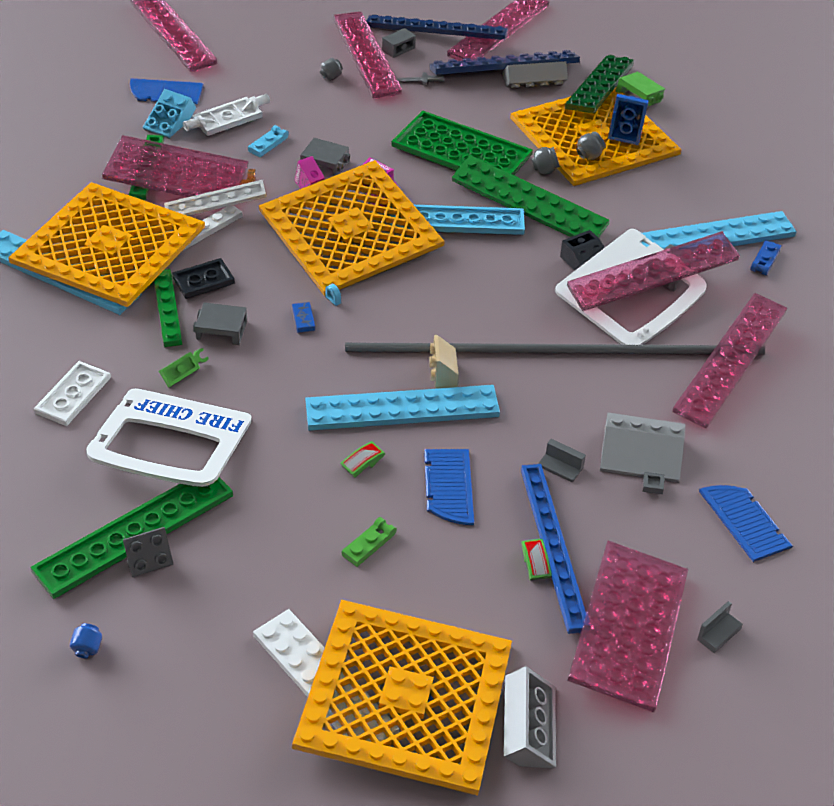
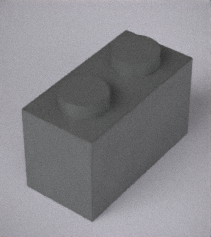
[382,28,416,58]

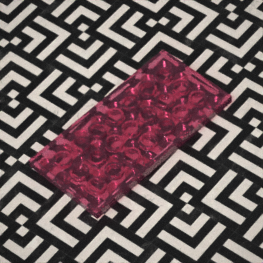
[102,135,248,197]
[567,541,688,712]

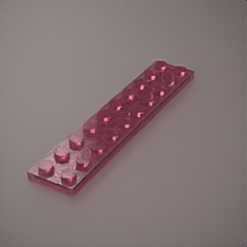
[130,0,218,72]
[447,0,549,61]
[334,11,402,98]
[567,231,740,311]
[672,293,787,429]

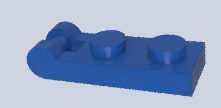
[750,240,782,276]

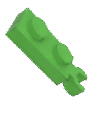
[159,348,209,387]

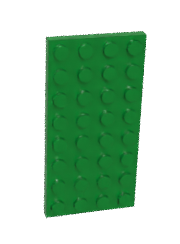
[391,110,533,175]

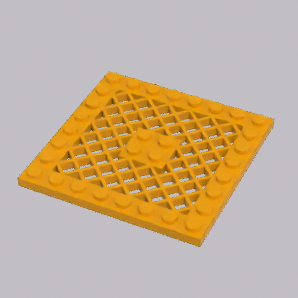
[510,87,682,186]
[259,160,445,296]
[8,182,205,307]
[292,600,512,796]

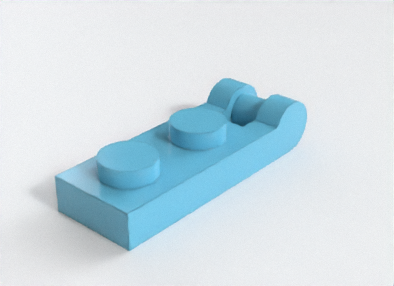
[248,125,289,157]

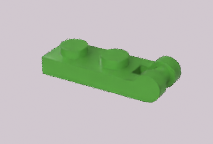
[342,517,397,567]

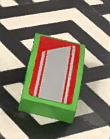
[340,441,386,478]
[521,539,552,580]

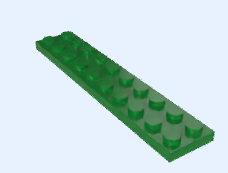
[452,155,610,238]
[30,477,233,599]

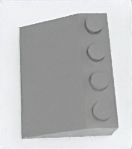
[600,413,685,483]

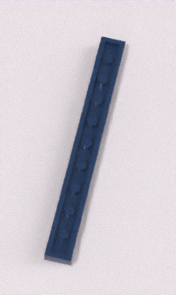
[366,14,508,40]

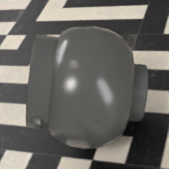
[576,131,606,160]
[531,147,560,174]

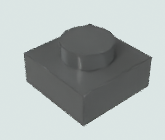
[643,472,665,495]

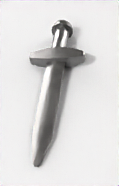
[373,72,445,85]

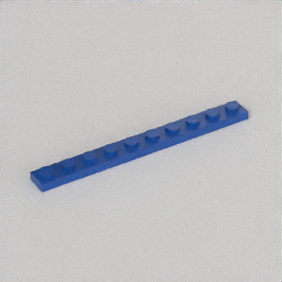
[521,464,590,634]

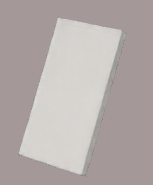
[34,361,111,426]

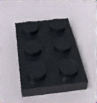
[172,258,235,299]

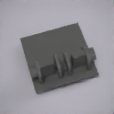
[123,527,173,577]

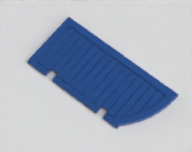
[130,78,204,104]
[424,449,474,526]
[699,485,793,562]

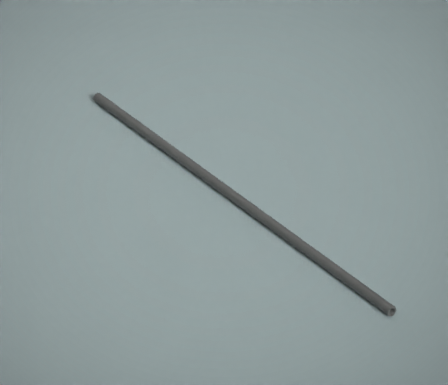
[345,342,765,355]

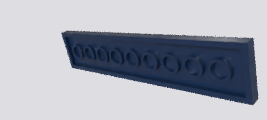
[430,50,580,75]

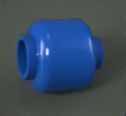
[70,623,102,659]

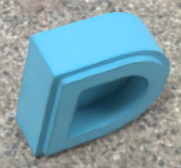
[325,284,341,306]

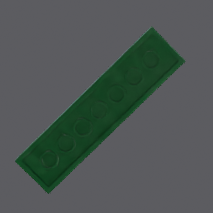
[565,55,634,113]

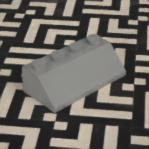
[502,62,568,89]
[503,667,556,768]

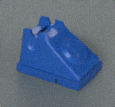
[608,94,649,145]

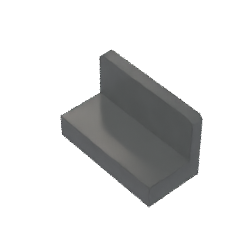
[539,439,586,482]
[697,601,743,653]

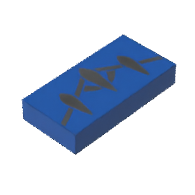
[292,302,315,333]

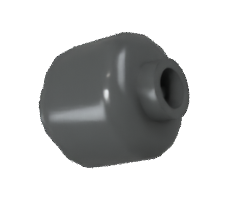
[320,58,343,80]

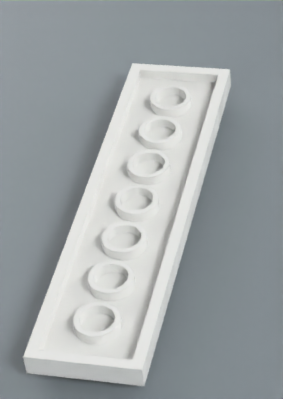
[253,609,399,742]

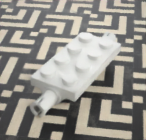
[183,93,270,136]

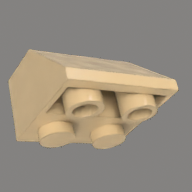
[429,335,458,388]

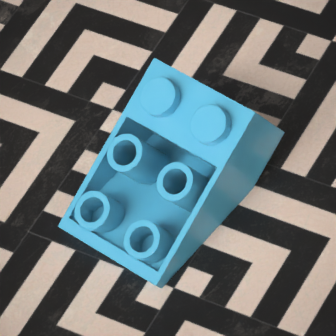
[143,89,196,138]

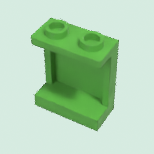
[616,72,665,107]

